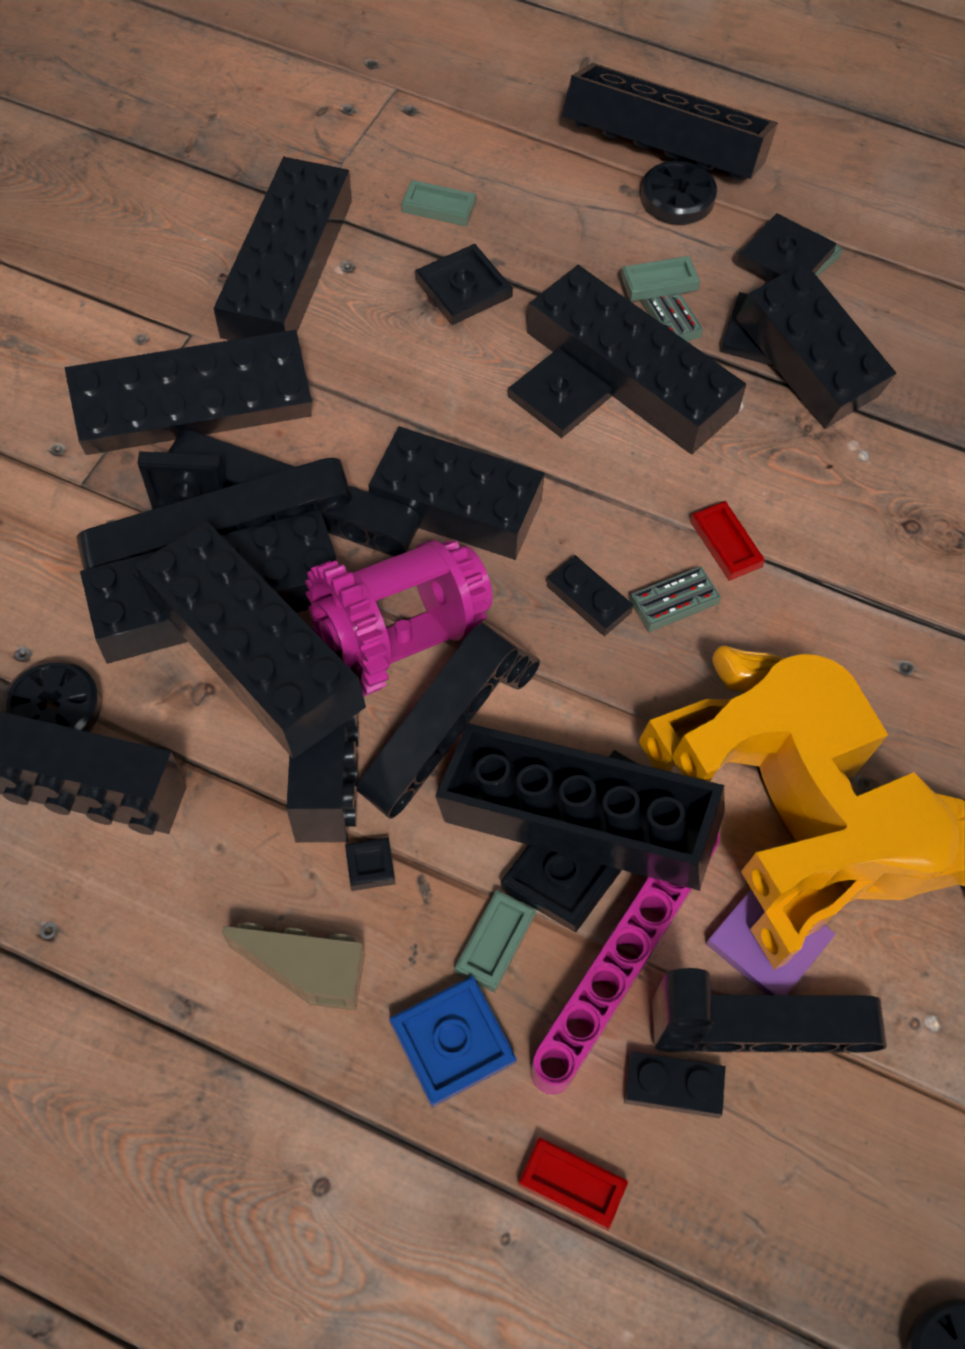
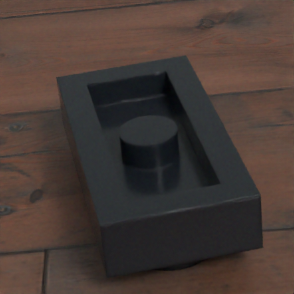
[547,555,633,637]
[624,1052,726,1118]

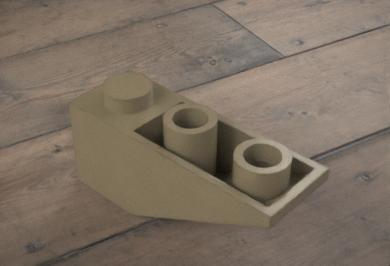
[222,922,365,1011]

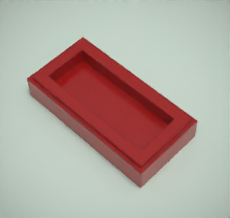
[690,501,765,581]
[518,1137,629,1231]

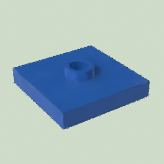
[389,976,517,1108]

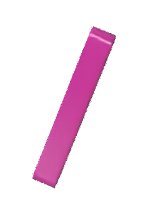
[531,833,720,1095]

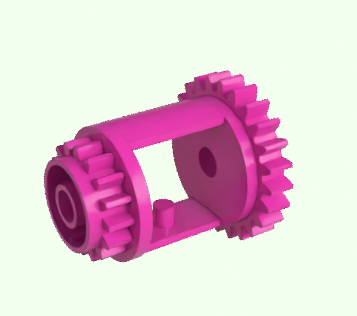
[305,540,493,697]

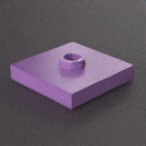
[706,890,835,995]

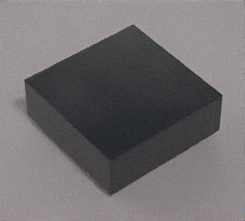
[345,838,395,891]

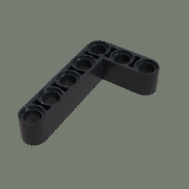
[356,622,540,819]
[652,968,887,1053]

